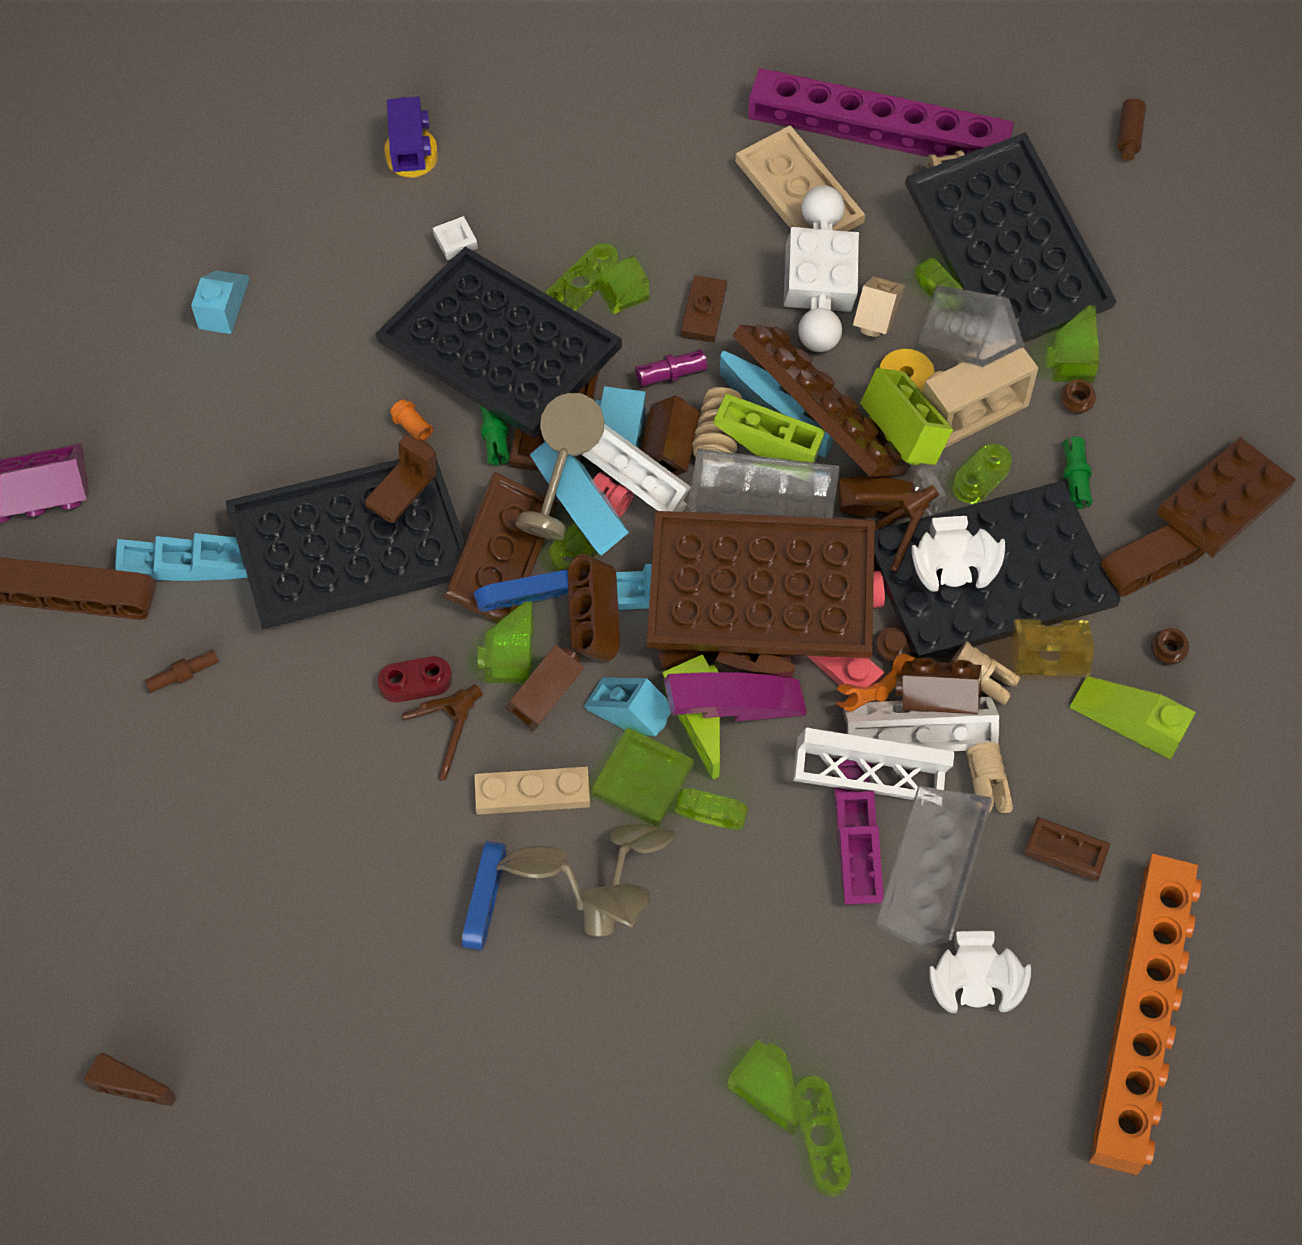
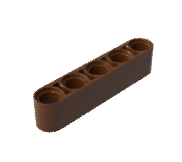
[0,557,156,620]

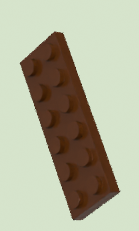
[732,324,911,477]

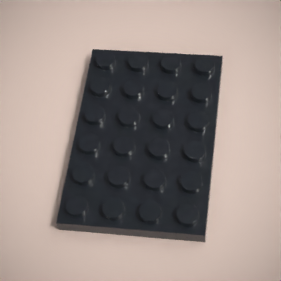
[905,132,1117,347]
[376,246,623,438]
[225,458,465,629]
[874,480,1121,659]

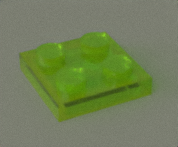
[591,727,694,827]

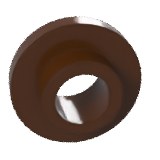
[1060,379,1096,413]
[1151,628,1189,664]

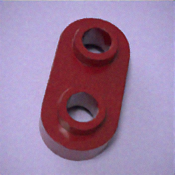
[378,656,452,703]

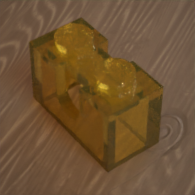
[1011,619,1095,676]

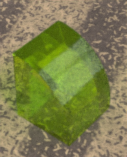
[598,255,649,314]

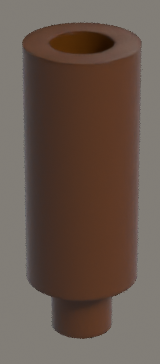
[1117,98,1146,161]

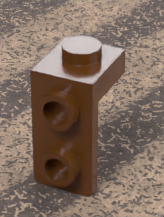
[365,434,436,523]

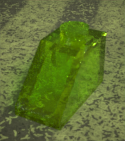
[1045,305,1100,382]
[477,601,534,684]
[728,1039,800,1136]

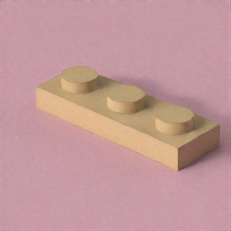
[475,767,590,815]

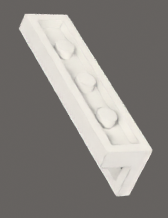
[582,424,691,512]
[843,697,999,751]
[793,728,954,804]

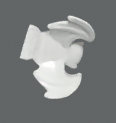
[912,516,1005,592]
[929,931,1031,1013]

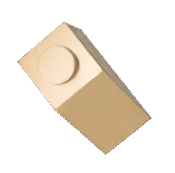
[853,276,905,337]

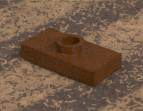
[681,275,727,343]
[1024,816,1111,882]

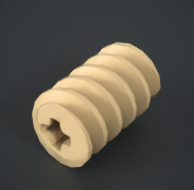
[692,387,742,467]

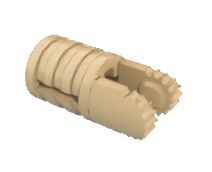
[950,641,1020,705]
[966,742,1013,813]

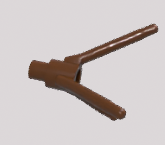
[854,484,939,571]
[402,684,483,781]

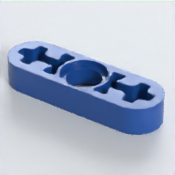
[474,570,568,612]
[462,841,506,951]

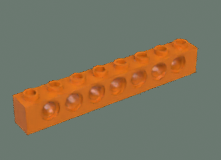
[1089,853,1202,1176]

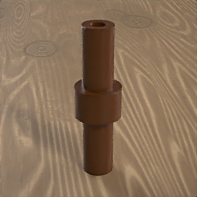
[145,649,219,693]

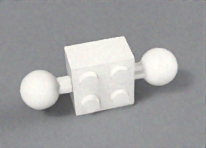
[784,185,859,352]

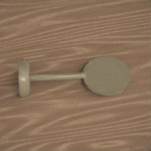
[515,393,605,540]

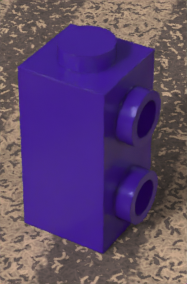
[387,97,431,172]

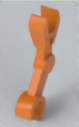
[835,653,915,712]

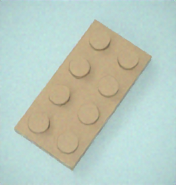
[735,125,865,231]

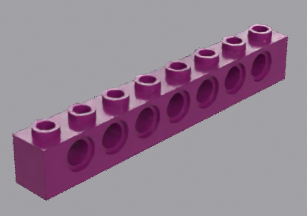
[748,68,1014,157]

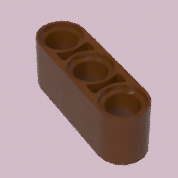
[1100,524,1205,597]
[568,554,620,663]

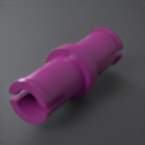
[635,349,707,388]

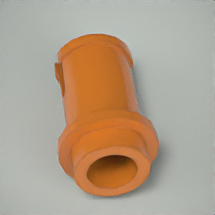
[390,399,434,441]

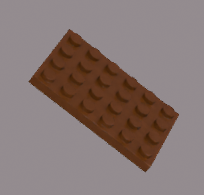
[647,511,875,659]

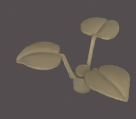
[497,823,675,936]

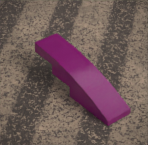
[664,672,807,721]
[832,759,884,905]

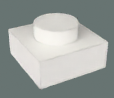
[433,216,478,260]

